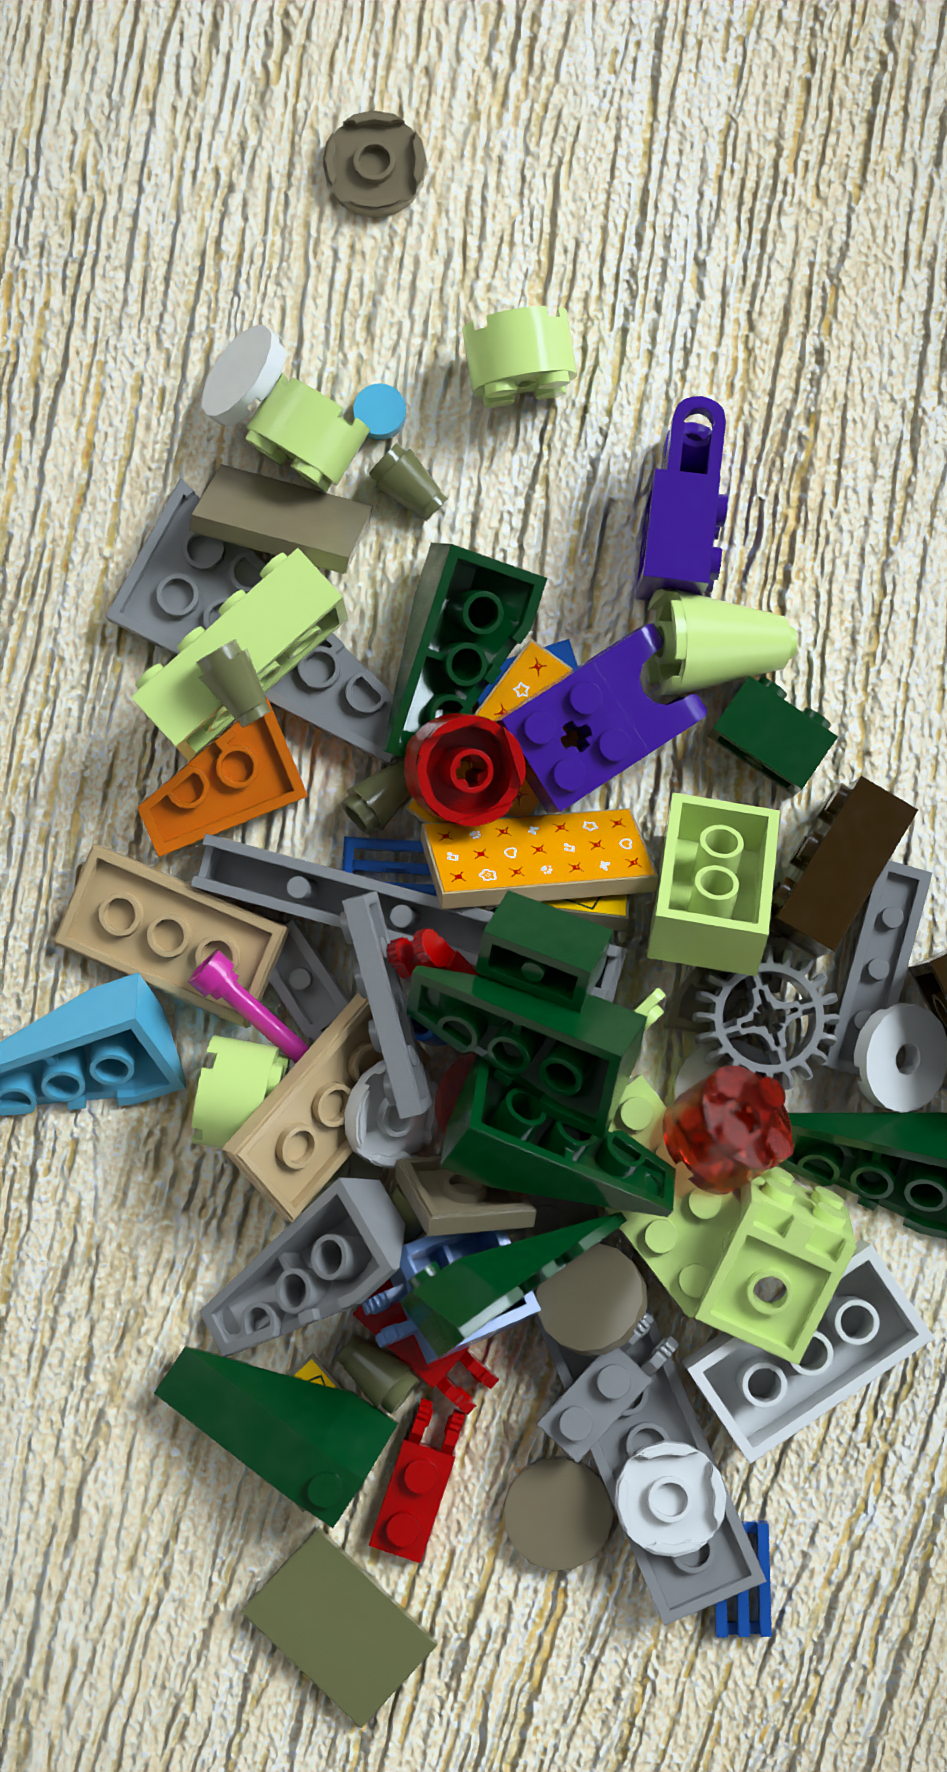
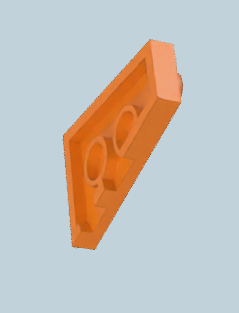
[137,696,308,857]

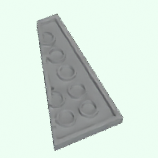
[105,478,396,765]

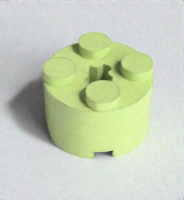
[462,306,577,408]
[245,373,370,493]
[191,1035,290,1149]

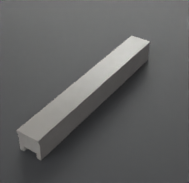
[191,834,627,1002]

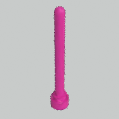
[188,949,310,1064]

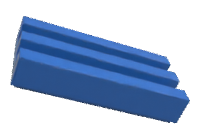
[342,836,437,896]
[714,1520,772,1638]

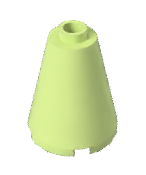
[645,588,798,696]

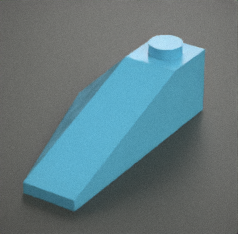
[0,972,186,1116]

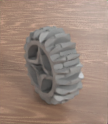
[691,945,841,1093]

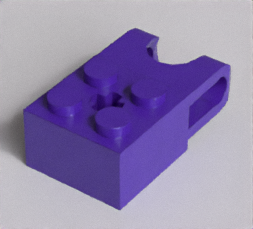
[635,396,728,601]
[493,623,707,813]

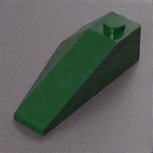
[382,542,548,758]
[406,965,647,1139]
[440,1054,676,1218]
[765,1112,947,1240]
[400,1211,628,1358]
[154,1346,398,1528]

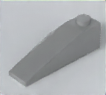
[199,1177,405,1357]

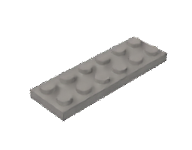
[534,1302,766,1626]

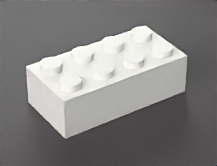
[681,1240,934,1464]

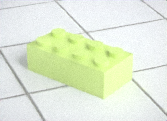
[131,548,348,761]
[602,1074,742,1319]

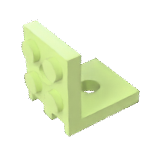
[695,1163,857,1365]

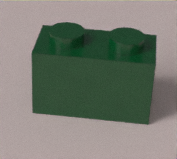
[707,675,838,796]
[475,890,614,1013]

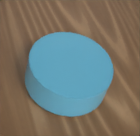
[353,383,406,440]

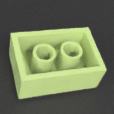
[647,793,780,976]

